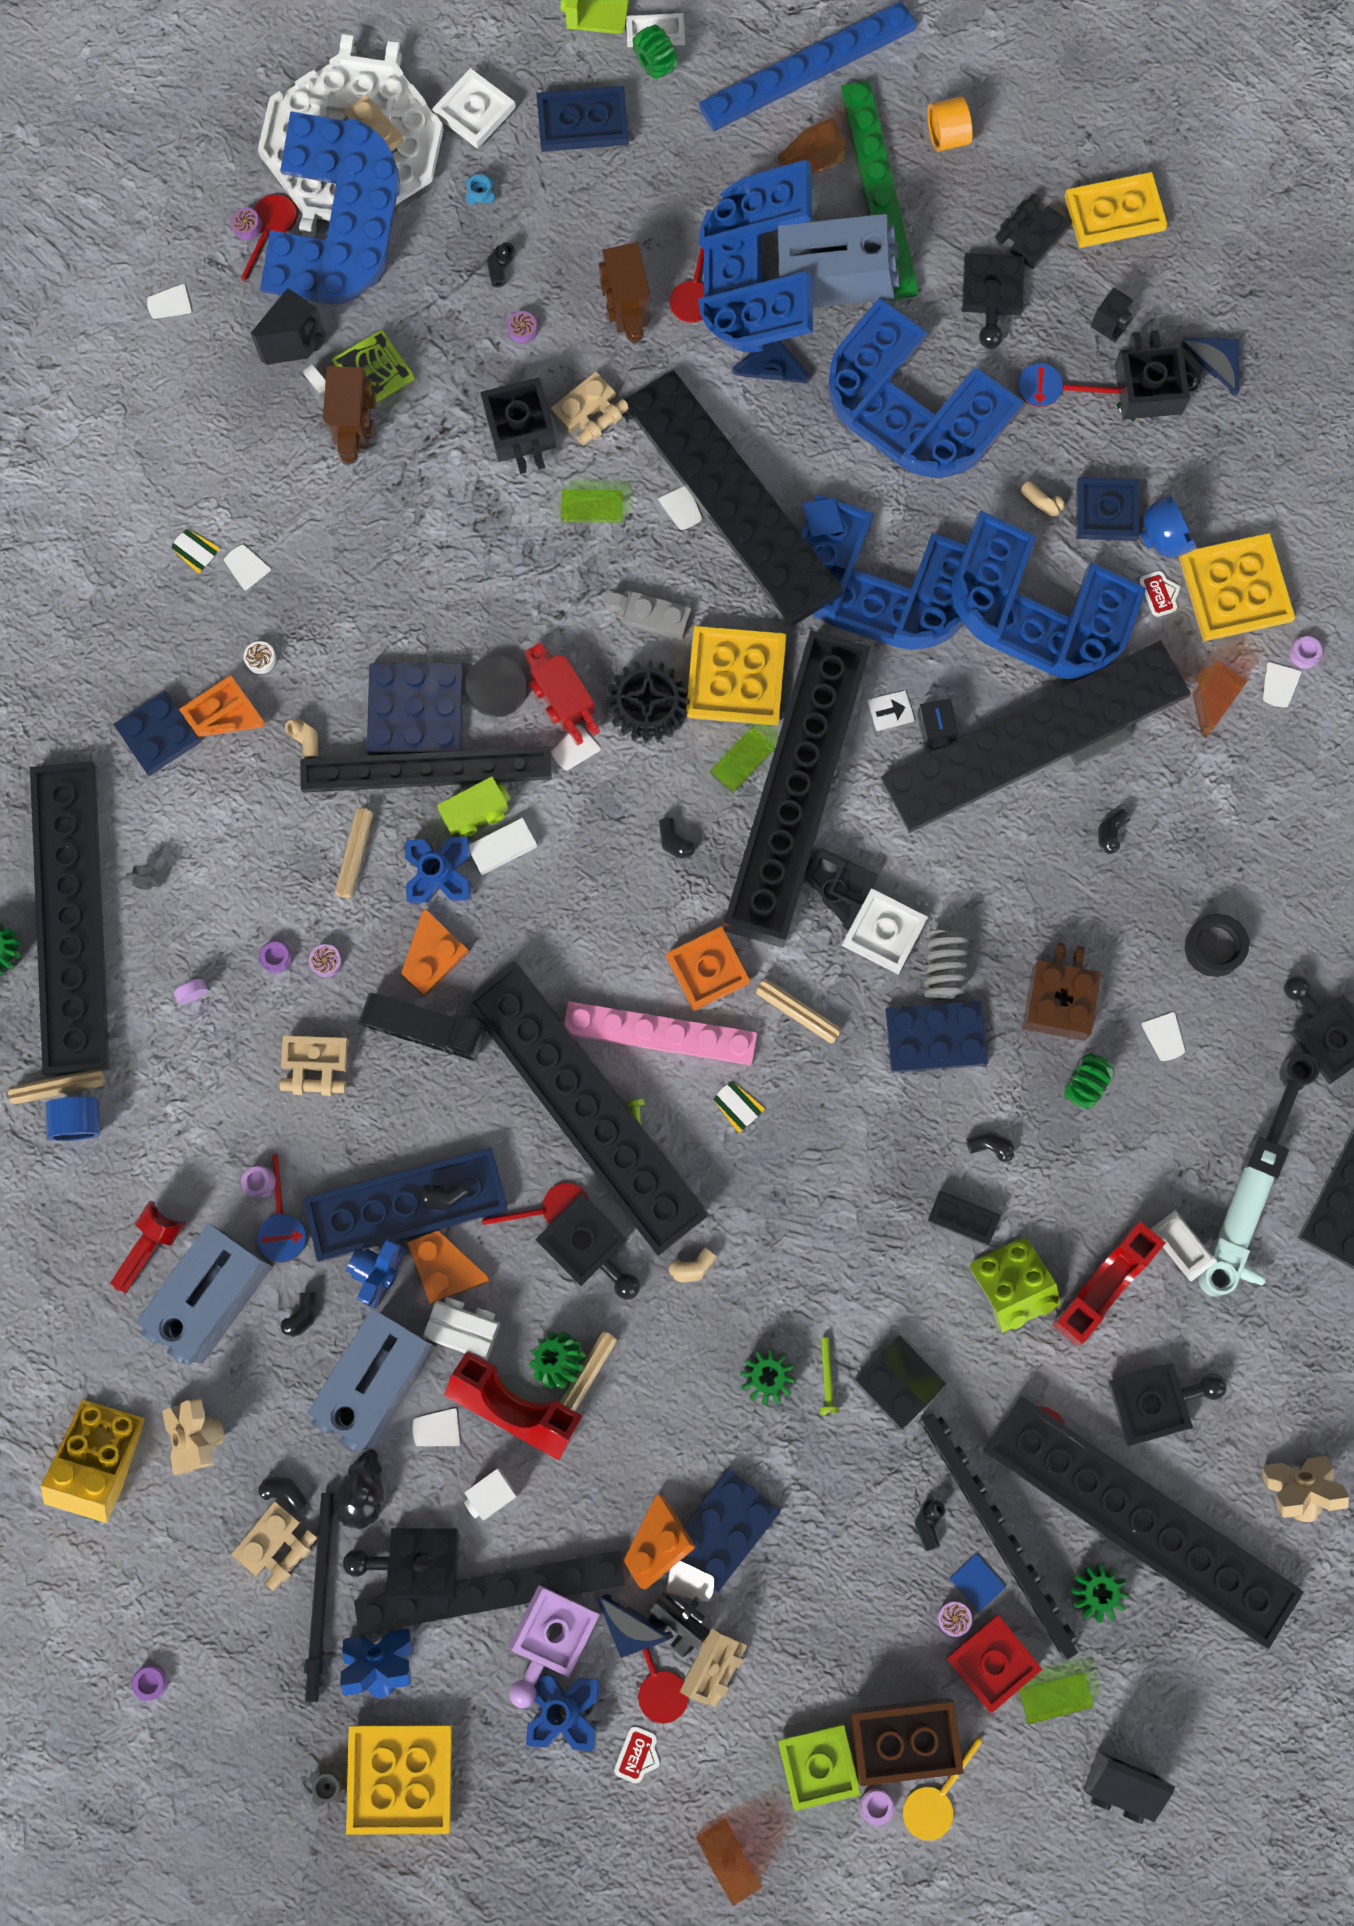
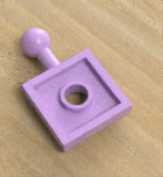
[508,1585,600,1708]

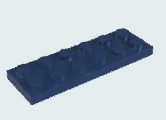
[302,1147,508,1262]

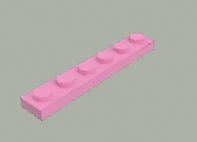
[564,1001,757,1066]

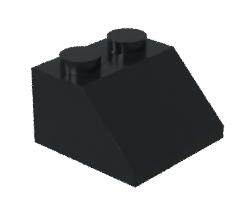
[250,288,326,365]
[853,1336,946,1430]
[1083,1751,1175,1824]

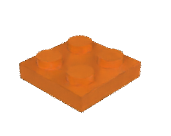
[665,926,751,1012]

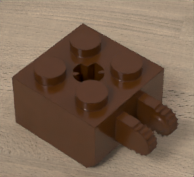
[598,242,651,343]
[323,366,376,465]
[1022,942,1101,1041]

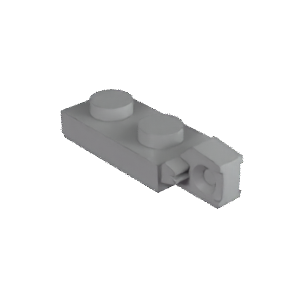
[604,591,691,640]

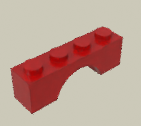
[1051,1221,1166,1346]
[444,1351,583,1460]

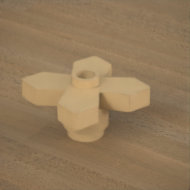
[163,1398,224,1476]
[1262,1456,1349,1522]

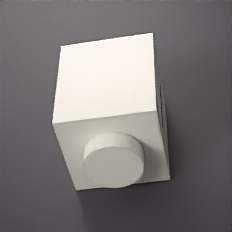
[464,1469,518,1521]

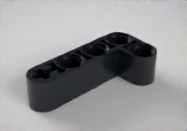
[358,993,486,1061]

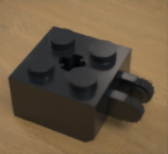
[1115,330,1190,420]
[480,377,557,474]

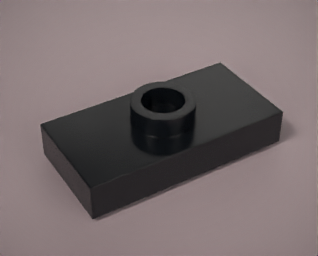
[927,1191,1001,1246]

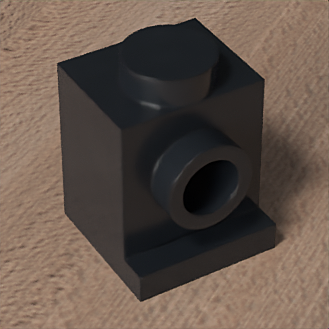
[1091,287,1134,343]

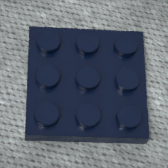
[366,663,463,755]

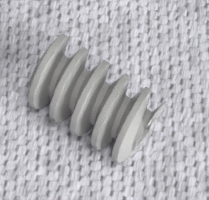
[924,930,968,999]

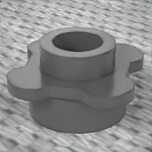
[126,865,161,890]
[309,1767,346,1806]

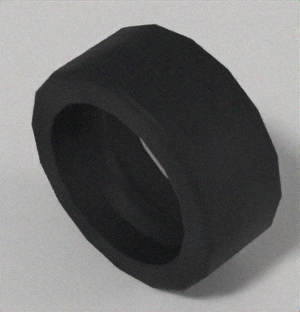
[1184,914,1250,977]

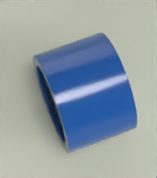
[45,1097,101,1141]

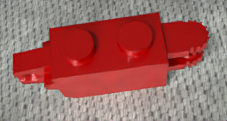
[525,643,600,746]

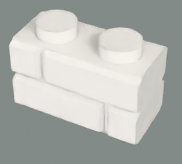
[423,1297,501,1361]

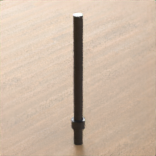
[304,1493,334,1702]

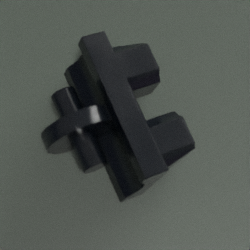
[649,1592,710,1657]

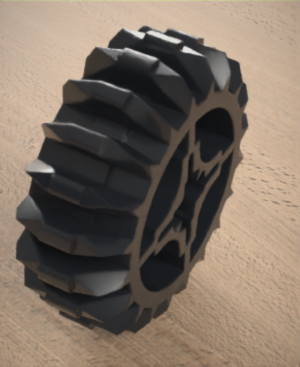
[606,660,690,744]

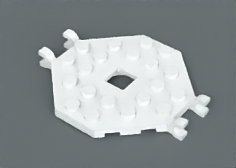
[258,34,443,238]

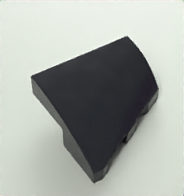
[805,848,879,930]

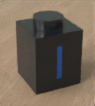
[917,698,958,750]

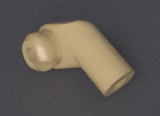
[1021,481,1065,516]
[285,719,319,759]
[669,1248,717,1283]

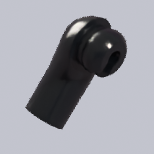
[966,1132,1015,1162]
[418,1181,469,1211]
[280,1292,316,1337]

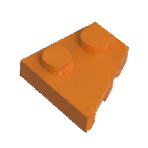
[179,675,266,737]
[401,909,470,997]
[408,1231,490,1304]
[623,1494,696,1590]

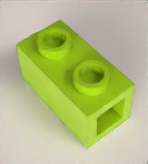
[436,777,511,838]

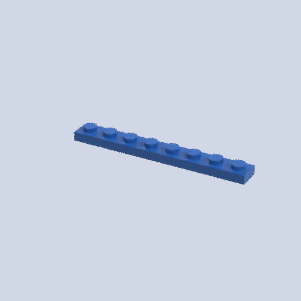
[699,1,916,132]

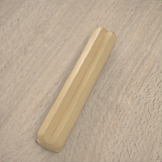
[335,807,373,899]
[756,979,841,1043]
[8,1070,105,1104]
[559,1331,617,1411]

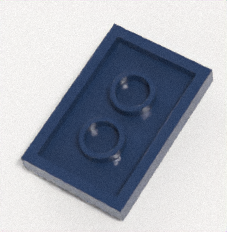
[537,86,629,152]
[885,1001,988,1073]
[680,1469,781,1592]

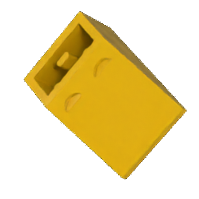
[41,1399,145,1523]

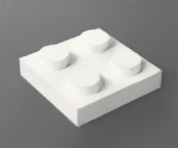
[432,68,516,149]
[842,888,928,974]

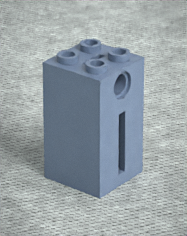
[778,214,899,307]
[135,1223,273,1365]
[306,1308,436,1451]

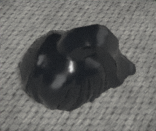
[332,1449,384,1529]

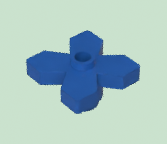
[405,837,471,904]
[346,1239,406,1309]
[340,1629,412,1698]
[526,1675,600,1751]

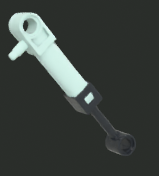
[1199,1053,1320,1297]

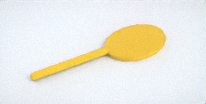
[903,1737,982,1841]

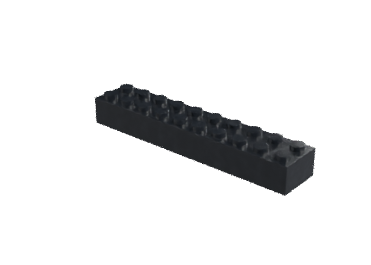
[723,630,870,948]

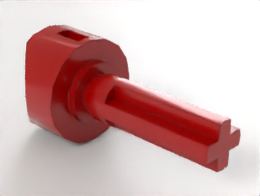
[110,1200,186,1293]

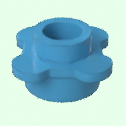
[465,174,495,205]

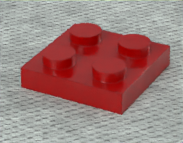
[945,1614,1043,1714]

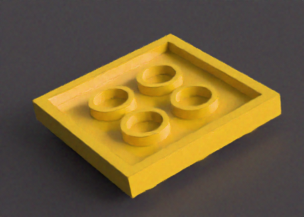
[1179,533,1295,642]
[686,626,786,726]
[346,1724,452,1835]

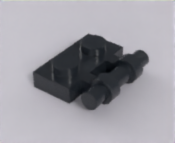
[995,194,1072,270]

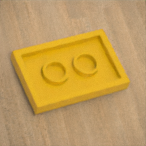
[1064,172,1167,248]

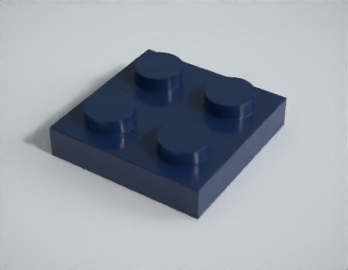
[1076,477,1139,541]
[113,690,201,776]

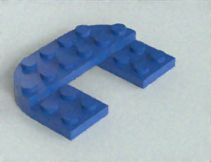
[260,111,400,304]
[698,160,813,352]
[828,298,1024,478]
[801,494,966,649]
[951,511,1146,679]

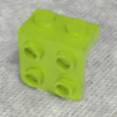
[561,0,629,34]
[970,1238,1061,1333]

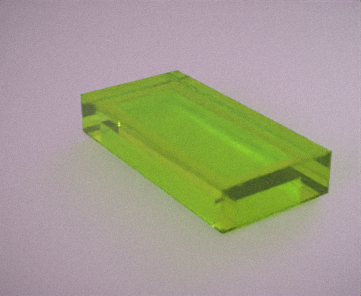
[561,489,623,523]
[710,727,775,794]
[1018,1672,1094,1725]

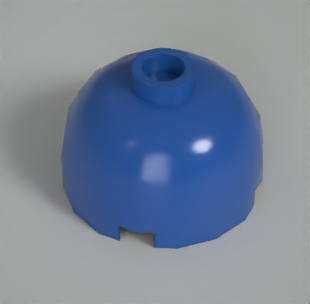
[1140,494,1197,558]

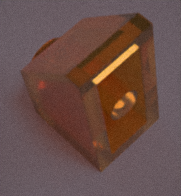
[778,118,846,174]
[1193,660,1247,739]
[696,1818,763,1906]

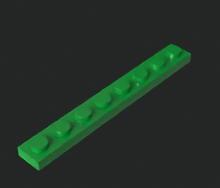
[841,80,918,301]

